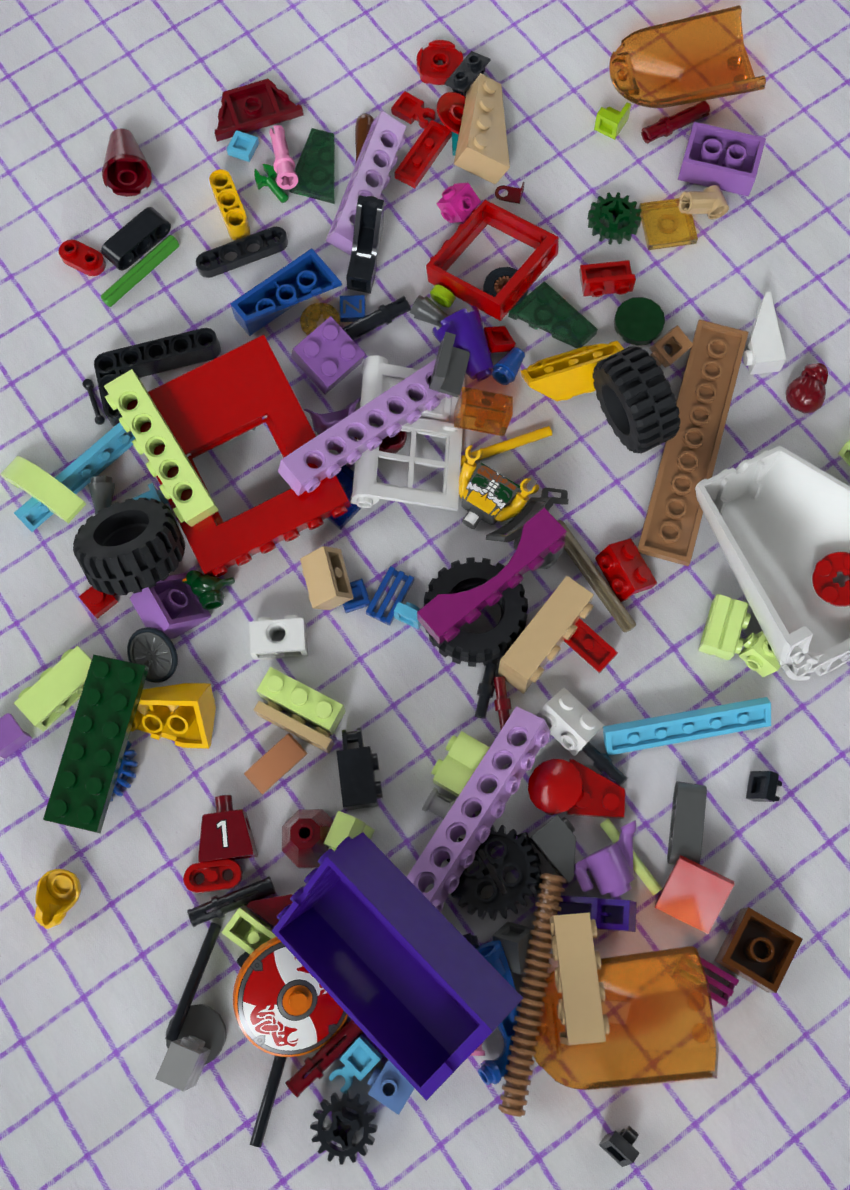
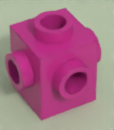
[436,182,481,223]

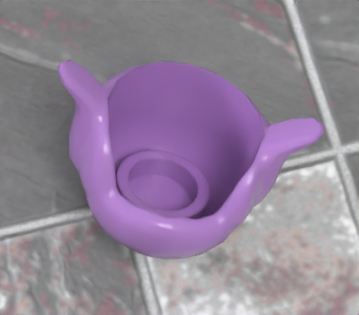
[304,399,359,435]

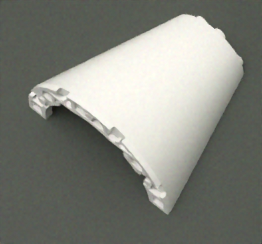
[695,446,850,681]

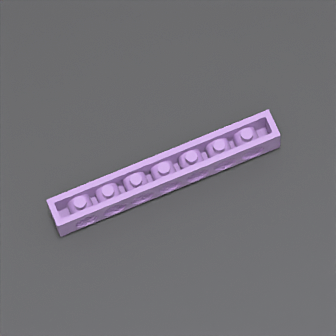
[278,359,453,496]
[407,706,551,912]

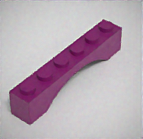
[417,507,567,645]

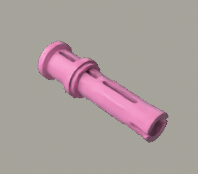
[269,125,298,190]

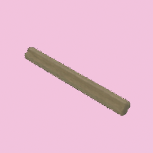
[558,520,636,632]

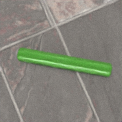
[101,235,179,307]

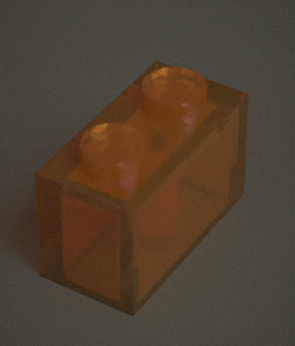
[454,386,513,436]

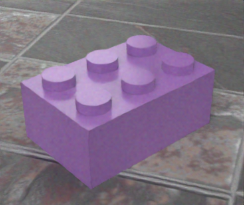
[678,122,766,197]

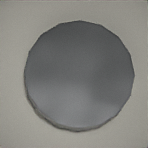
[166,1004,226,1065]

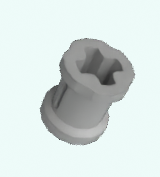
[422,787,456,820]

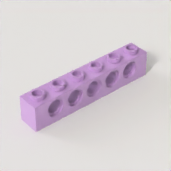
[326,111,407,255]

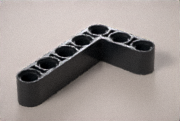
[94,328,221,426]

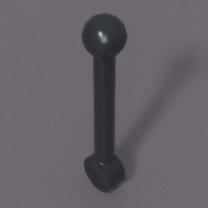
[82,379,105,425]

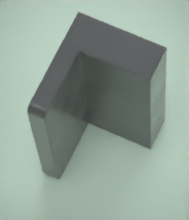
[429,332,470,397]

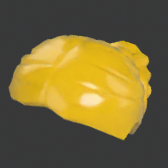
[34,869,81,929]

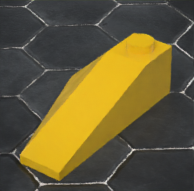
[131,683,216,749]

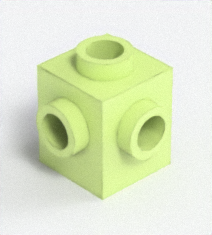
[738,631,780,677]

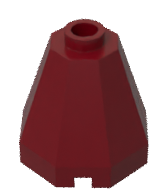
[282,809,334,868]

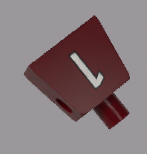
[198,795,258,863]

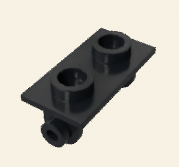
[445,51,491,96]

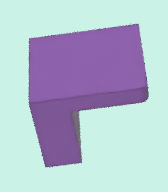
[0,713,32,759]

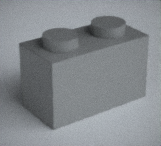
[155,1035,211,1092]

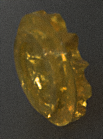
[300,303,340,336]

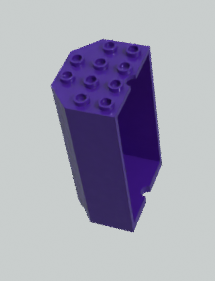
[272,832,523,1101]

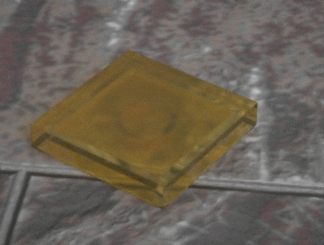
[639,198,698,250]

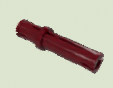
[641,101,710,144]
[285,1019,364,1098]

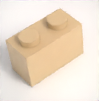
[300,546,354,610]

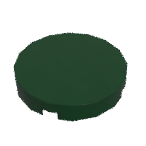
[614,297,665,346]

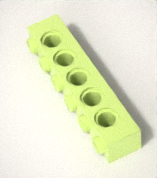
[104,369,219,527]

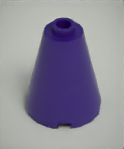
[432,306,494,382]

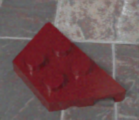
[214,78,304,142]

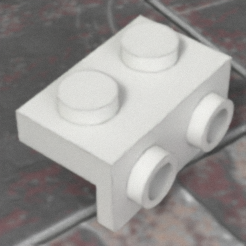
[536,688,605,756]

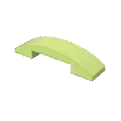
[0,456,86,524]

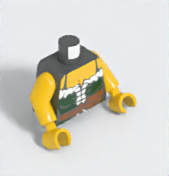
[459,445,539,529]

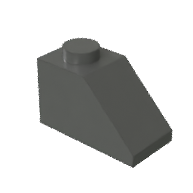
[530,815,576,885]

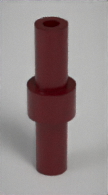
[494,676,512,730]

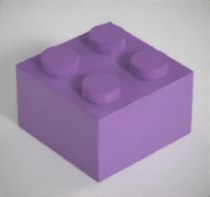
[291,316,366,395]

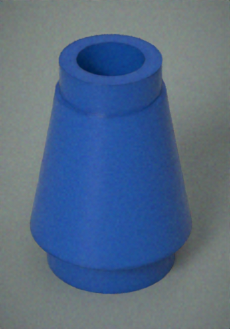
[492,347,525,385]

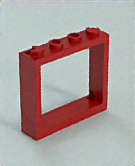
[426,200,559,321]

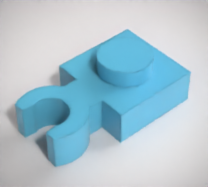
[329,1035,383,1093]

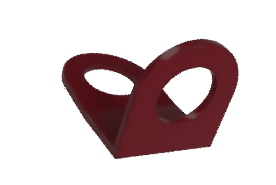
[495,182,525,204]

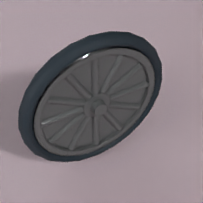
[127,627,178,683]

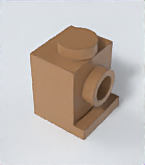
[649,325,693,368]

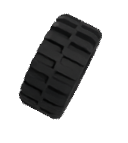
[593,346,680,454]
[73,498,186,596]
[424,557,528,667]

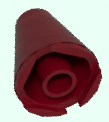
[102,128,152,197]

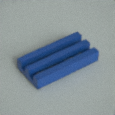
[366,566,414,626]

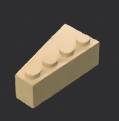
[454,73,510,185]
[498,576,594,694]
[550,912,610,1045]

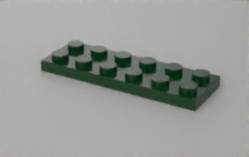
[43,654,149,834]

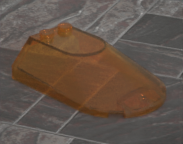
[609,5,766,108]
[533,946,719,1090]

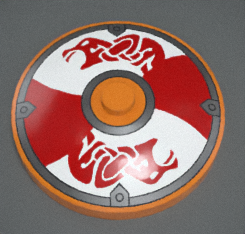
[233,937,348,1057]

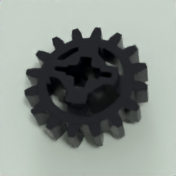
[310,1091,378,1165]

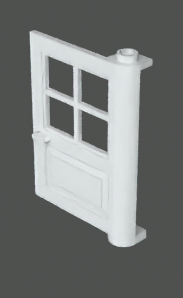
[350,355,465,511]

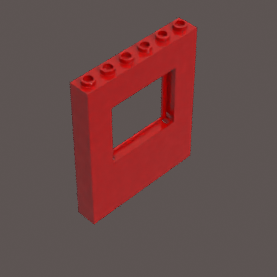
[127,335,351,577]

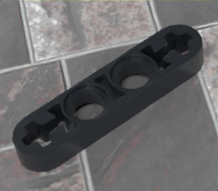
[196,226,288,278]

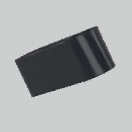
[101,207,171,271]

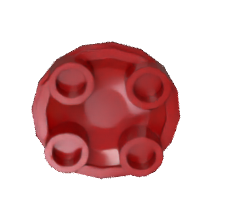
[528,759,584,815]

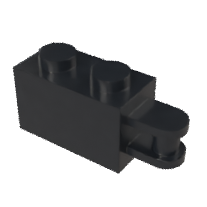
[336,727,383,811]

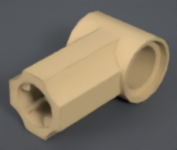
[678,185,729,220]

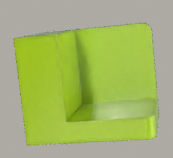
[594,102,632,140]

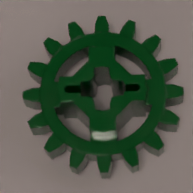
[587,192,642,245]

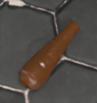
[355,113,374,164]

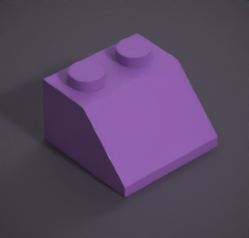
[130,573,211,639]

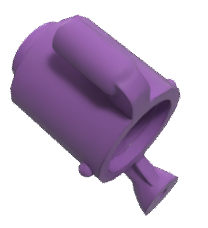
[574,820,636,899]

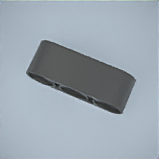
[667,781,707,865]

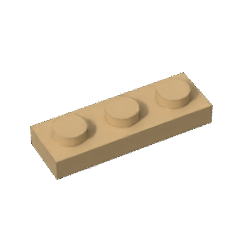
[254,701,334,754]

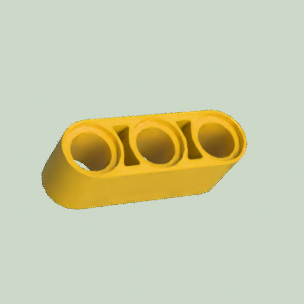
[209,169,250,240]

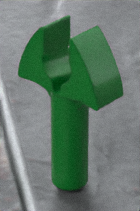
[254,164,288,203]

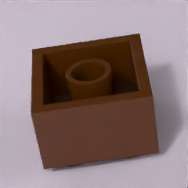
[714,907,803,993]

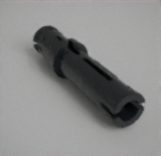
[342,296,411,340]
[187,876,276,927]

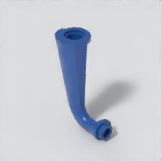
[476,940,520,1085]

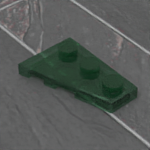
[289,128,335,204]
[508,281,598,348]

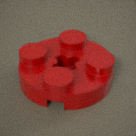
[416,40,463,85]
[812,552,850,607]

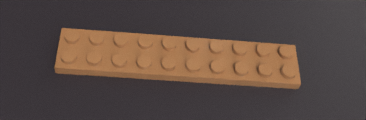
[637,319,749,566]

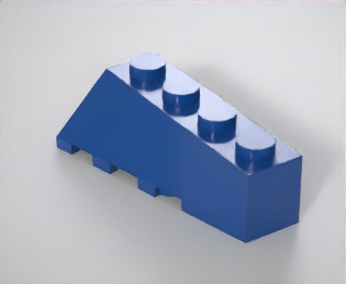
[230,248,342,336]

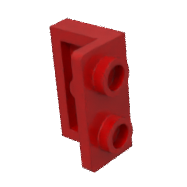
[579,260,636,297]
[595,538,657,602]

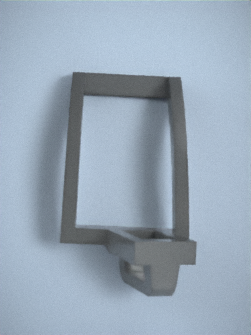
[486,488,569,542]

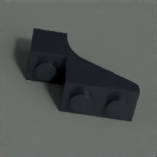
[346,195,384,294]

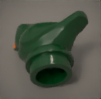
[182,570,235,610]

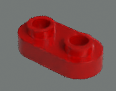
[59,239,106,276]
[183,859,243,893]

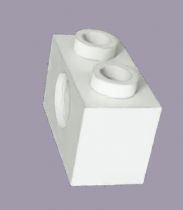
[249,615,308,660]

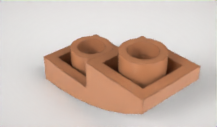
[244,733,308,795]

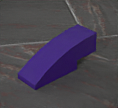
[557,896,637,932]

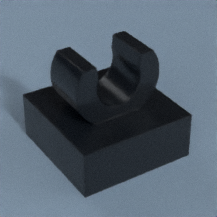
[746,771,782,802]
[599,1126,640,1167]

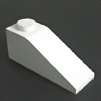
[743,292,786,375]

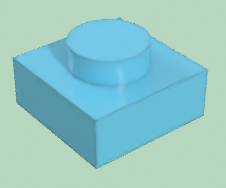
[227,130,259,162]
[394,602,421,630]

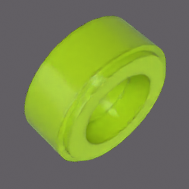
[430,285,456,308]

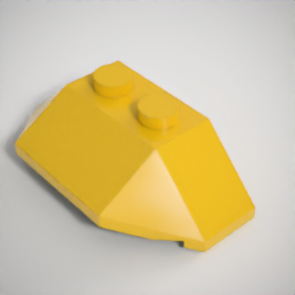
[521,341,624,402]

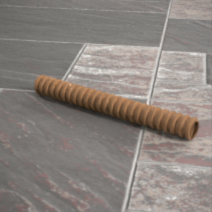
[498,873,566,1117]

